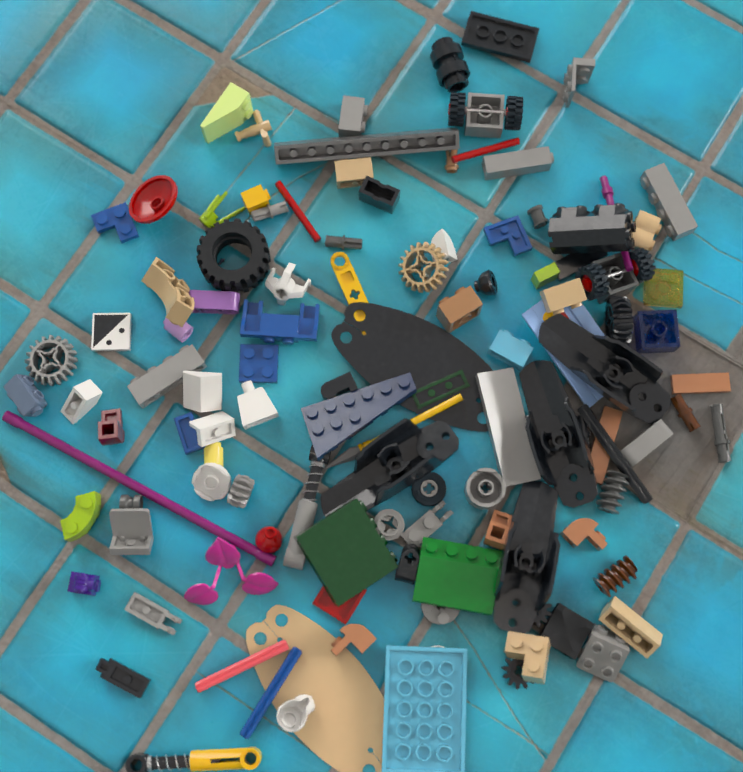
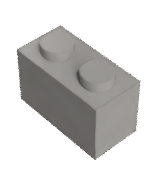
[338,95,368,137]

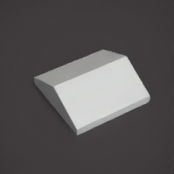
[183,371,222,413]

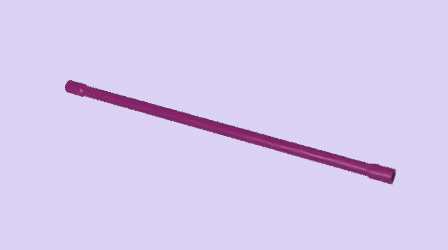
[2,410,277,567]

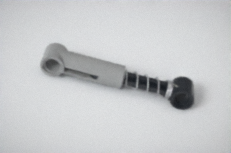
[283,445,332,570]

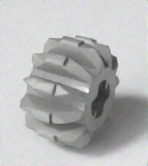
[227,474,255,508]

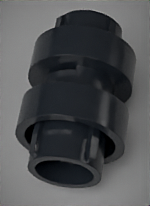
[430,37,470,93]

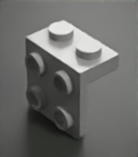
[109,508,154,555]
[576,624,630,682]

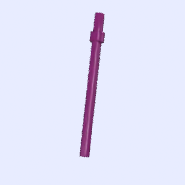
[600,176,633,272]

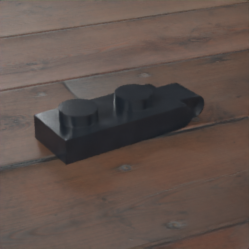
[95,658,151,699]

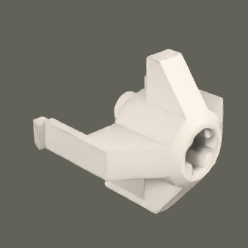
[265,262,311,306]

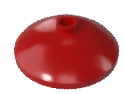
[129,175,178,224]

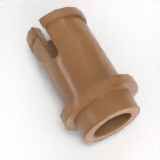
[444,149,459,173]

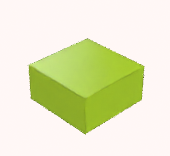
[531,262,560,289]

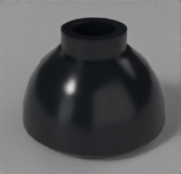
[474,270,498,296]

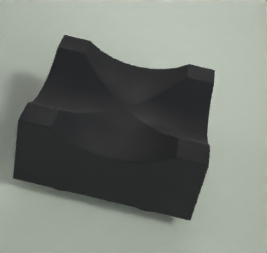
[539,603,595,660]

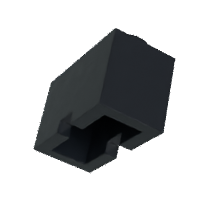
[359,175,400,214]

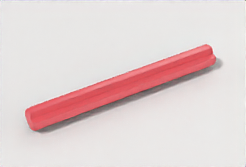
[195,640,289,692]

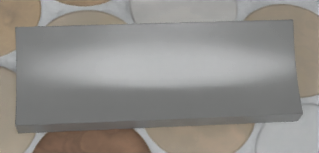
[475,367,541,487]

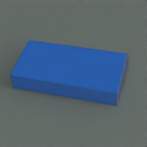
[174,412,204,455]

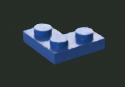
[91,202,139,243]
[483,215,532,257]

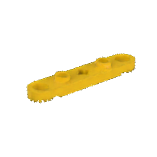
[330,252,369,335]

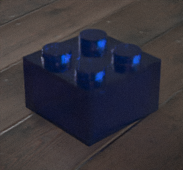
[633,309,680,354]

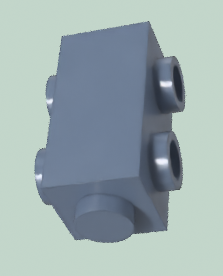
[3,374,48,417]

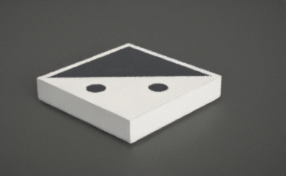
[91,313,132,351]

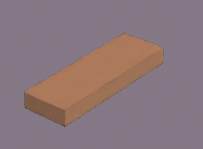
[670,372,731,395]

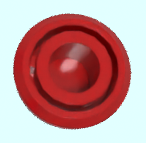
[255,526,283,553]

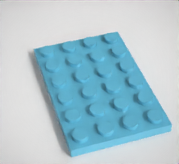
[382,645,467,772]

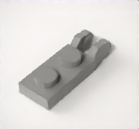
[400,501,453,546]
[124,592,182,635]

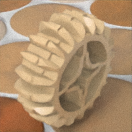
[398,242,449,293]

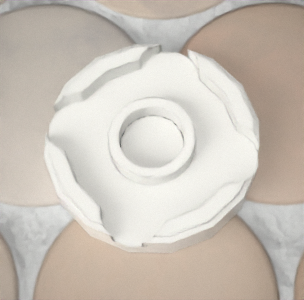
[192,463,232,501]

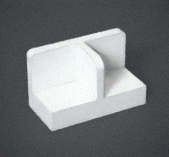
[189,411,236,447]

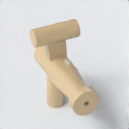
[234,110,272,147]

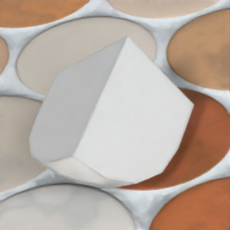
[431,229,458,262]

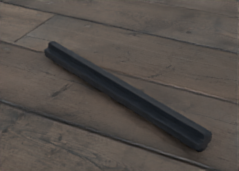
[578,404,653,504]

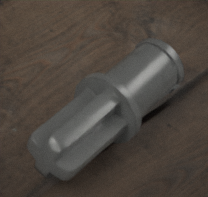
[325,235,363,250]

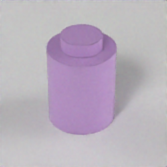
[163,318,194,342]

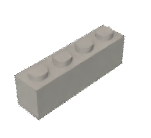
[640,163,698,241]
[127,344,207,408]

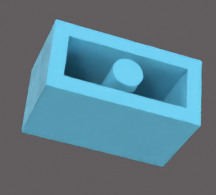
[487,330,534,372]

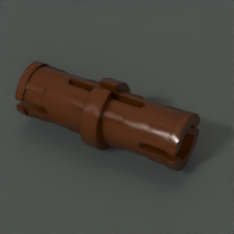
[671,393,701,432]

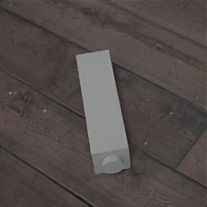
[482,146,554,180]

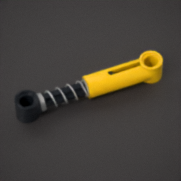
[125,746,262,772]

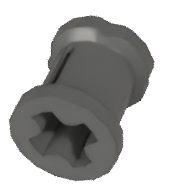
[527,205,549,229]

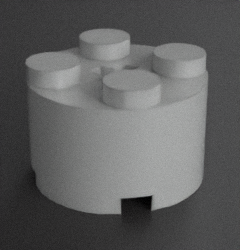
[464,468,506,510]

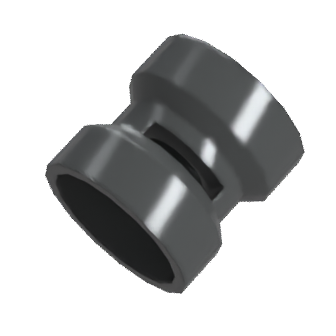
[119,494,143,509]

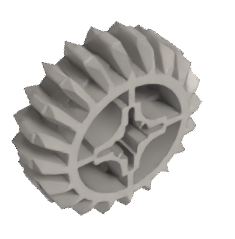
[25,335,78,386]

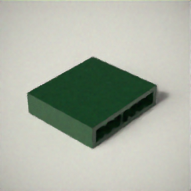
[294,499,398,607]

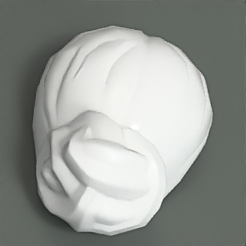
[276,695,315,733]

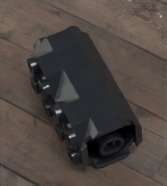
[548,203,636,255]

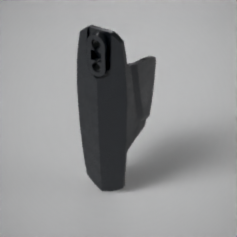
[538,314,671,424]
[519,360,598,508]
[321,418,459,517]
[493,481,560,634]

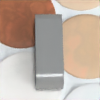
[620,419,674,467]

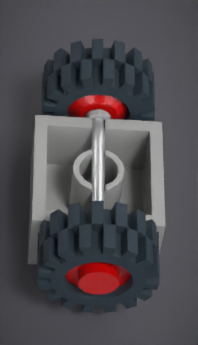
[448,92,523,138]

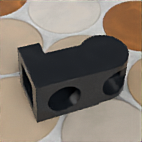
[320,372,358,400]

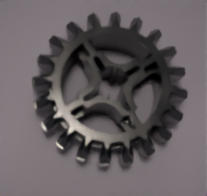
[604,295,634,346]

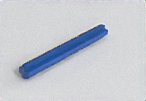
[240,647,302,739]

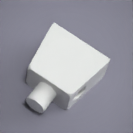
[237,380,279,430]

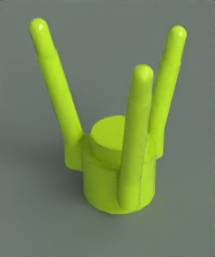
[199,191,246,228]

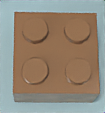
[436,285,483,333]

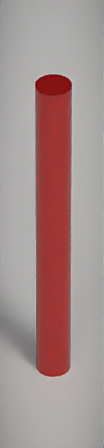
[451,137,520,163]
[275,181,321,243]

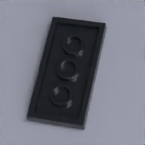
[461,11,540,63]

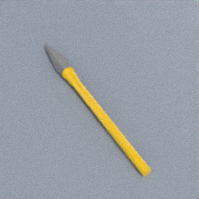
[325,394,463,468]

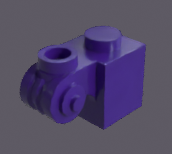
[67,571,101,596]

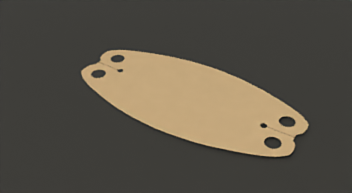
[246,605,384,772]

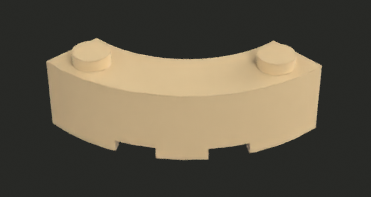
[141,257,195,327]

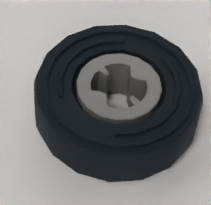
[411,472,446,507]

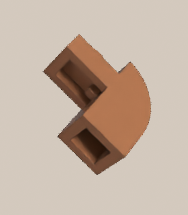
[483,509,513,550]
[560,518,608,551]
[331,624,377,656]

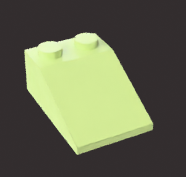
[200,82,253,143]

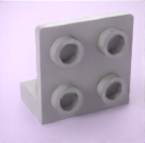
[563,57,595,108]

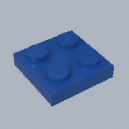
[239,344,279,383]

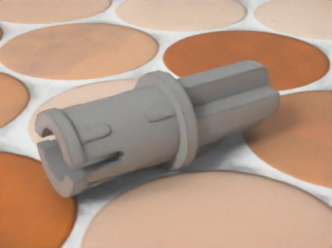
[251,201,289,222]

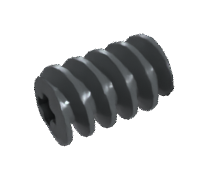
[596,470,629,514]

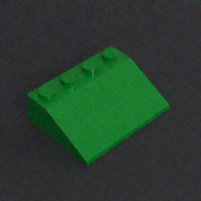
[412,537,502,616]

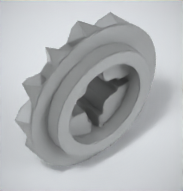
[374,509,405,541]

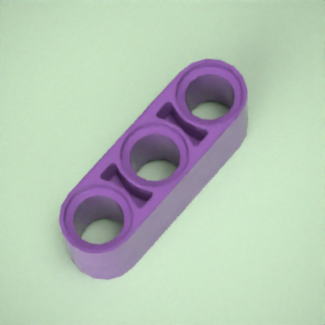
[189,290,240,314]

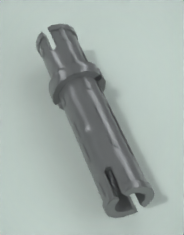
[710,404,731,463]

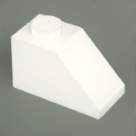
[61,379,103,424]

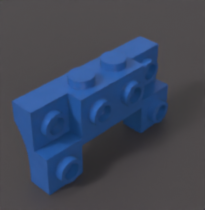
[240,299,320,345]

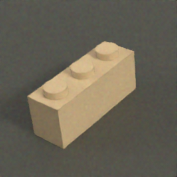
[598,596,663,659]

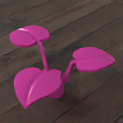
[184,537,278,605]

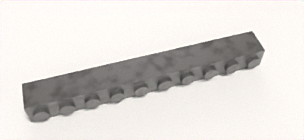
[274,127,460,165]

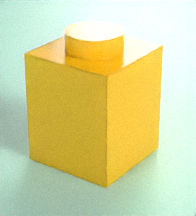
[240,184,271,215]

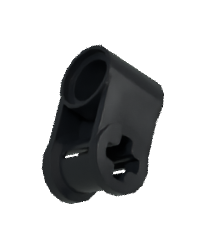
[395,543,420,585]

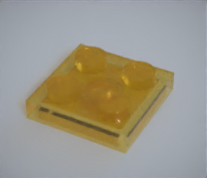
[643,268,684,308]

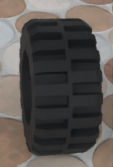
[196,218,271,293]

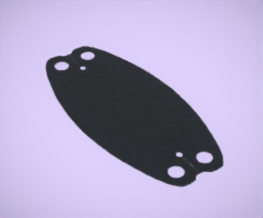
[331,302,493,432]

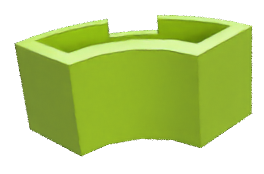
[60,491,101,542]

